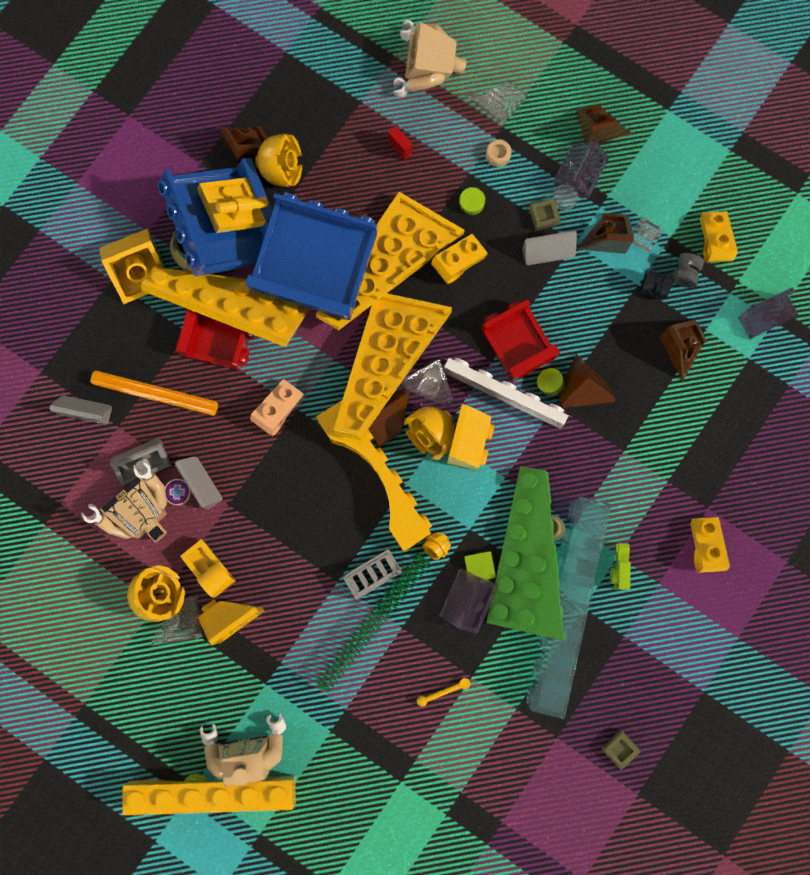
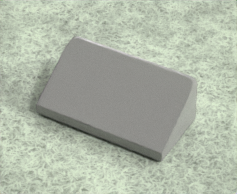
[522,230,577,265]
[49,396,112,425]
[110,438,171,487]
[175,457,223,510]

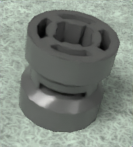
[673,253,705,288]

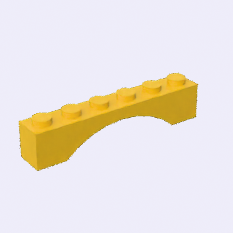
[316,400,432,552]
[123,775,296,815]

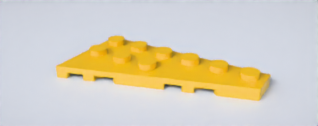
[316,192,465,331]
[141,267,310,347]
[333,294,452,440]

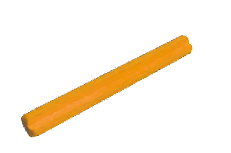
[90,371,218,416]

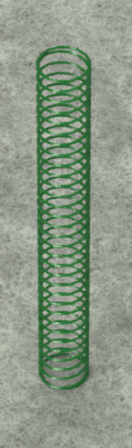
[314,553,432,693]

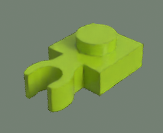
[610,543,631,590]

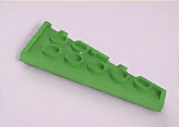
[487,466,566,641]

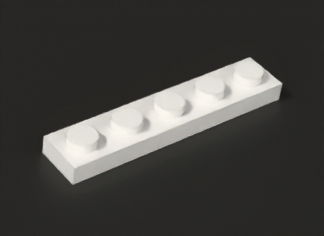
[443,358,569,429]

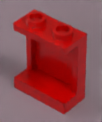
[481,300,560,383]
[176,309,255,371]

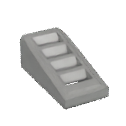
[343,549,402,600]

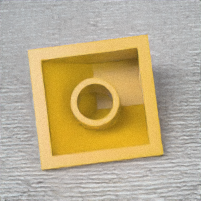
[198,600,265,645]

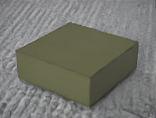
[529,199,561,231]
[601,730,641,771]

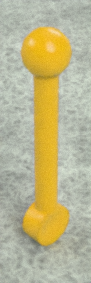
[417,678,470,707]

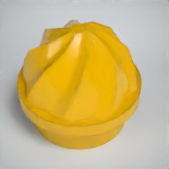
[423,532,451,560]

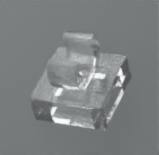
[633,217,664,253]

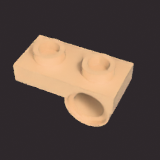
[250,379,304,436]

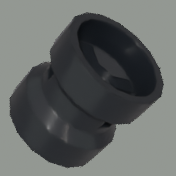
[640,268,673,300]

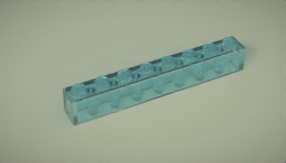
[526,496,612,719]

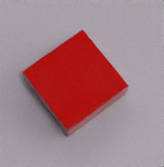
[388,126,413,160]

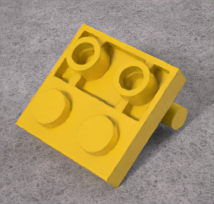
[197,178,268,233]

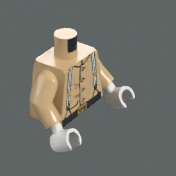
[393,20,466,98]
[81,459,167,543]
[200,714,286,786]

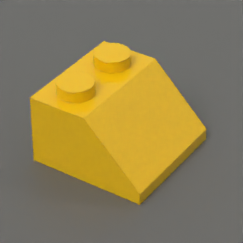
[99,229,165,304]
[447,404,495,471]

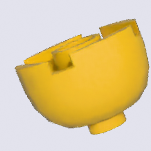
[255,134,302,187]
[404,406,456,460]
[127,565,185,622]

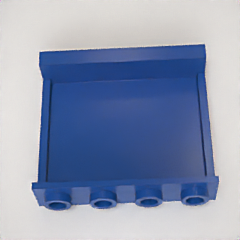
[158,158,272,277]
[245,192,379,320]

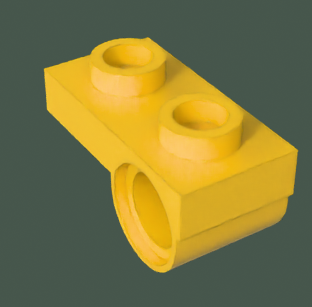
[700,211,738,263]
[431,234,488,284]
[690,517,730,573]
[180,539,236,598]

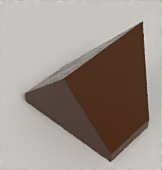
[576,103,633,146]
[215,126,268,165]
[576,213,634,254]
[659,319,707,382]
[557,354,615,408]
[369,391,410,447]

